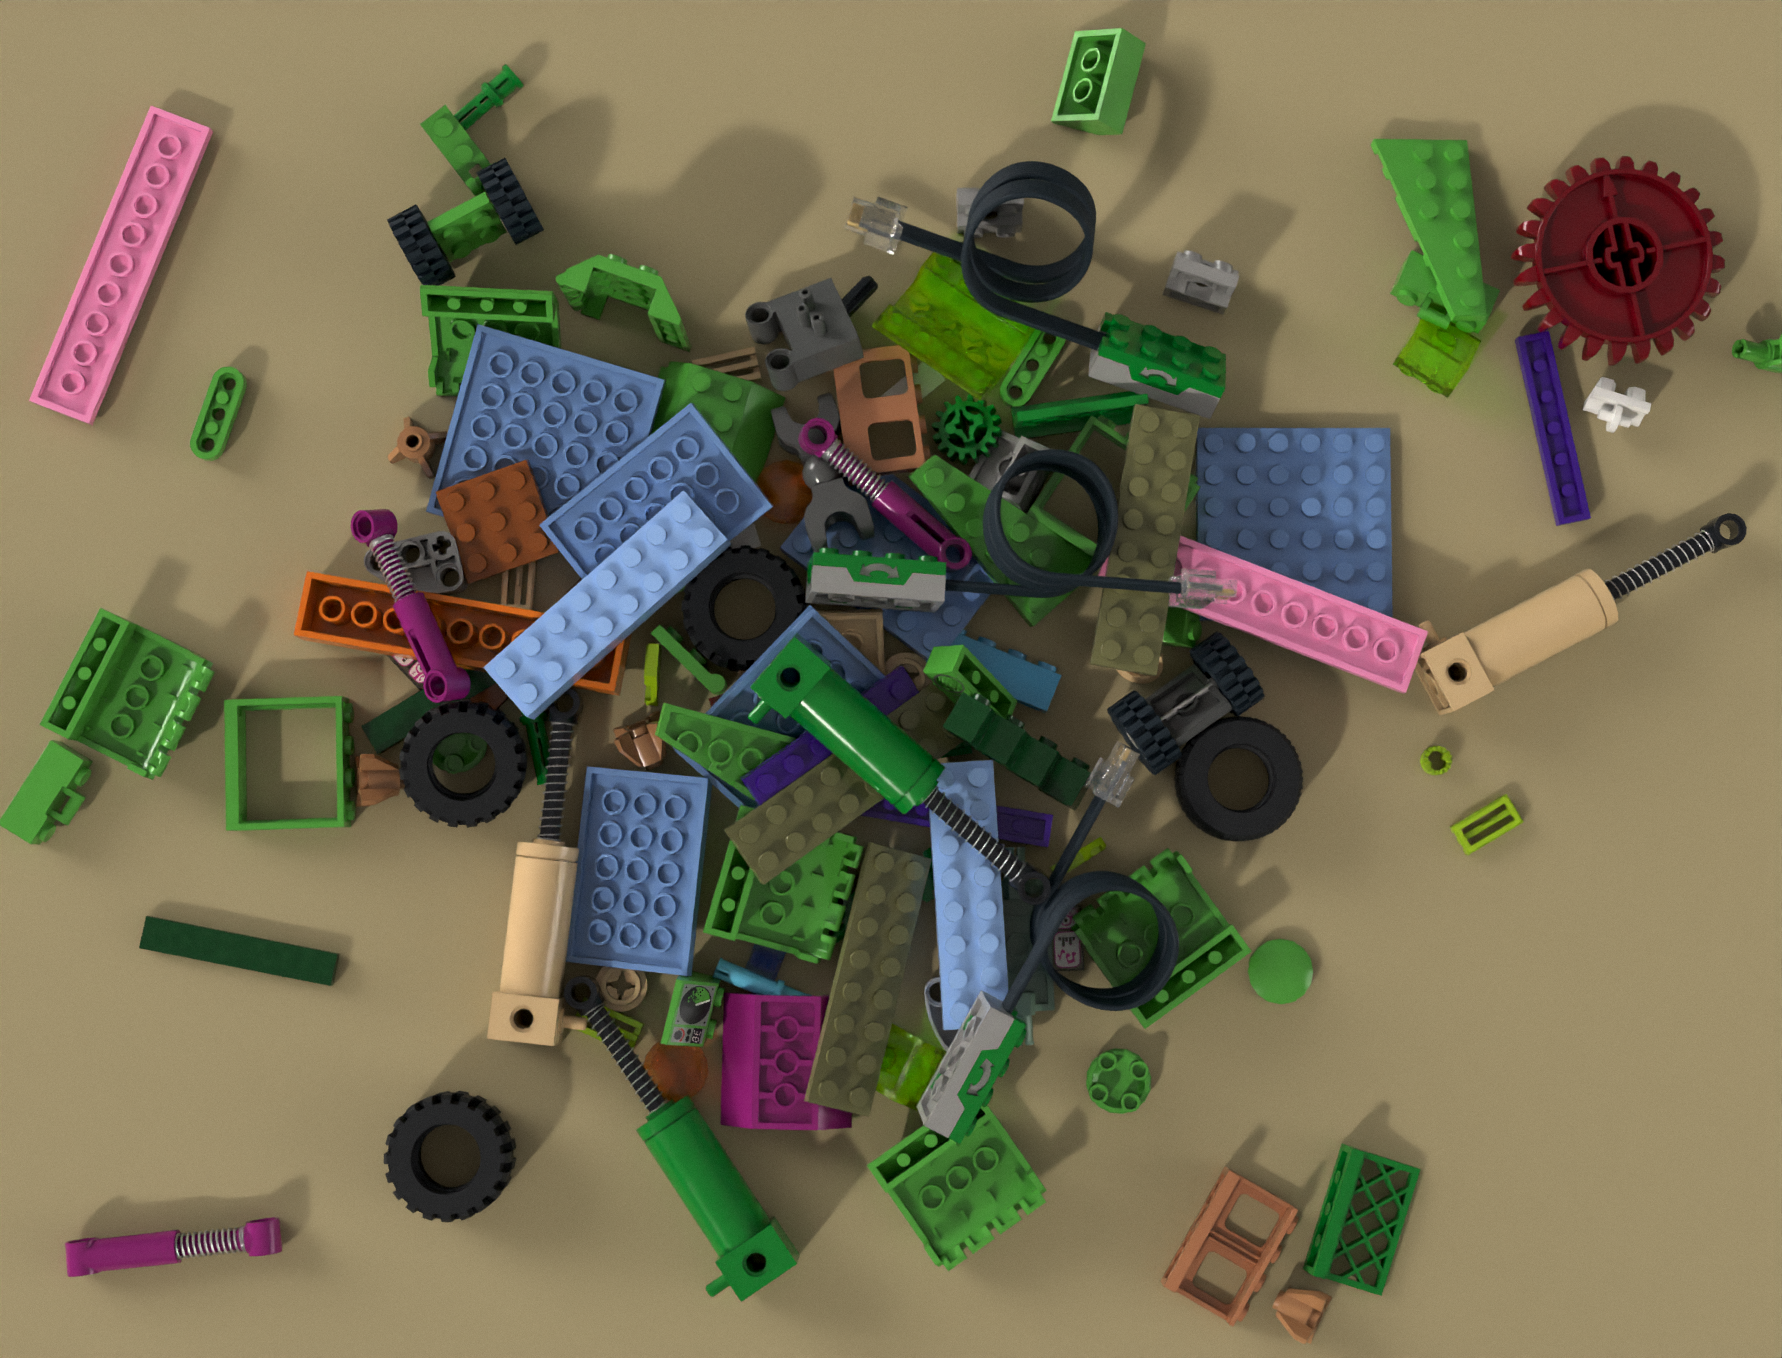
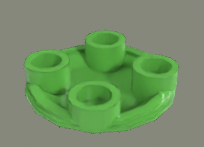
[433,733,488,774]
[1248,939,1313,1004]
[1086,1048,1151,1114]

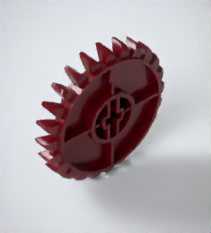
[1511,156,1725,366]

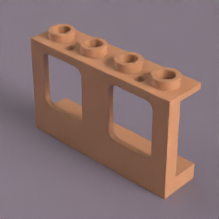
[833,344,931,486]
[1160,1167,1299,1327]

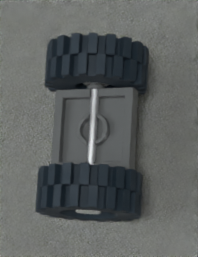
[1107,631,1265,775]

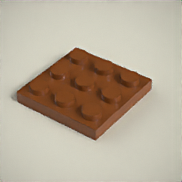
[435,460,560,584]

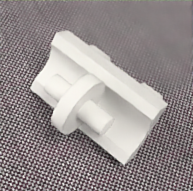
[1583,377,1651,433]

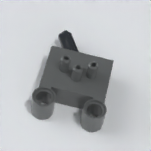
[745,275,878,391]

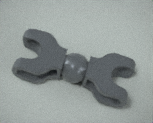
[771,392,875,552]

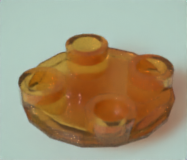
[756,460,813,524]
[643,1041,709,1102]

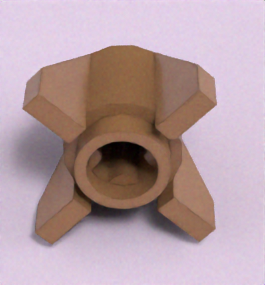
[387,416,448,479]
[613,710,667,770]
[355,754,405,807]
[1272,1287,1332,1344]

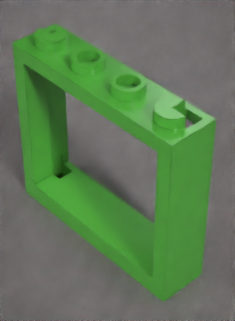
[1027,414,1200,557]
[224,696,356,831]

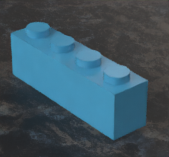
[926,629,1062,714]

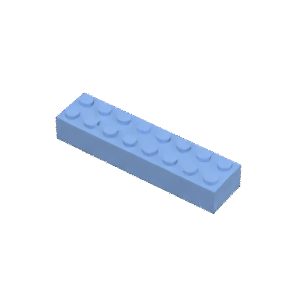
[483,490,732,719]
[929,760,1009,1030]

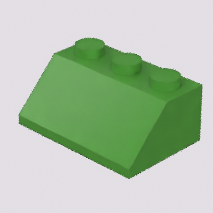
[1051,28,1146,135]

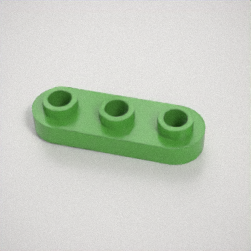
[1000,329,1066,408]
[190,367,247,461]

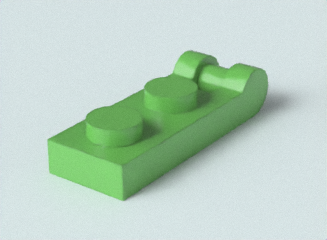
[420,105,491,197]
[651,624,727,695]

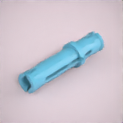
[712,957,811,996]

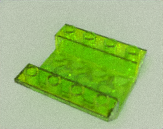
[872,252,1035,401]

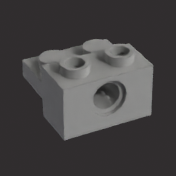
[956,188,1024,238]
[1162,250,1239,314]
[969,431,1050,514]

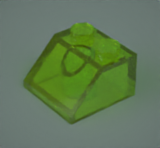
[1393,318,1481,398]
[876,1022,946,1111]

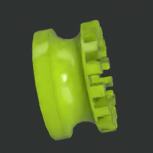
[1420,746,1452,776]

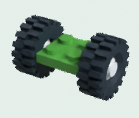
[387,158,544,286]

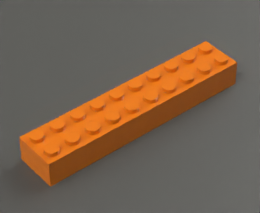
[294,571,632,696]

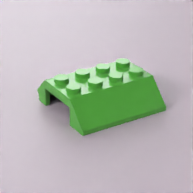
[556,254,692,352]
[420,285,561,397]
[651,361,786,486]
[40,608,215,780]
[703,804,864,964]
[1071,848,1252,1029]
[867,1105,1047,1272]

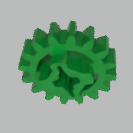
[932,394,1003,465]

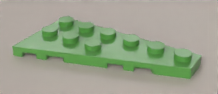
[1371,139,1487,321]
[908,455,1093,627]
[655,703,830,849]

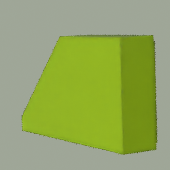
[644,643,662,706]
[1049,836,1106,872]

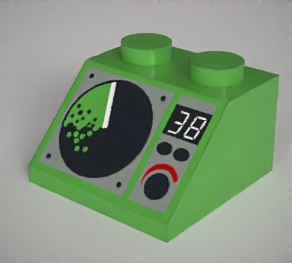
[661,971,725,1047]

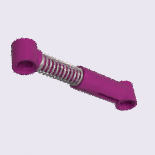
[798,418,972,572]
[351,509,471,703]
[65,1217,282,1277]

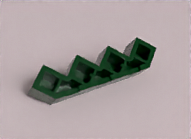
[943,692,1095,811]

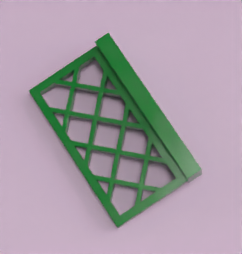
[1011,391,1149,439]
[1303,1143,1421,1296]

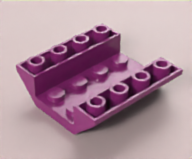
[720,992,852,1130]

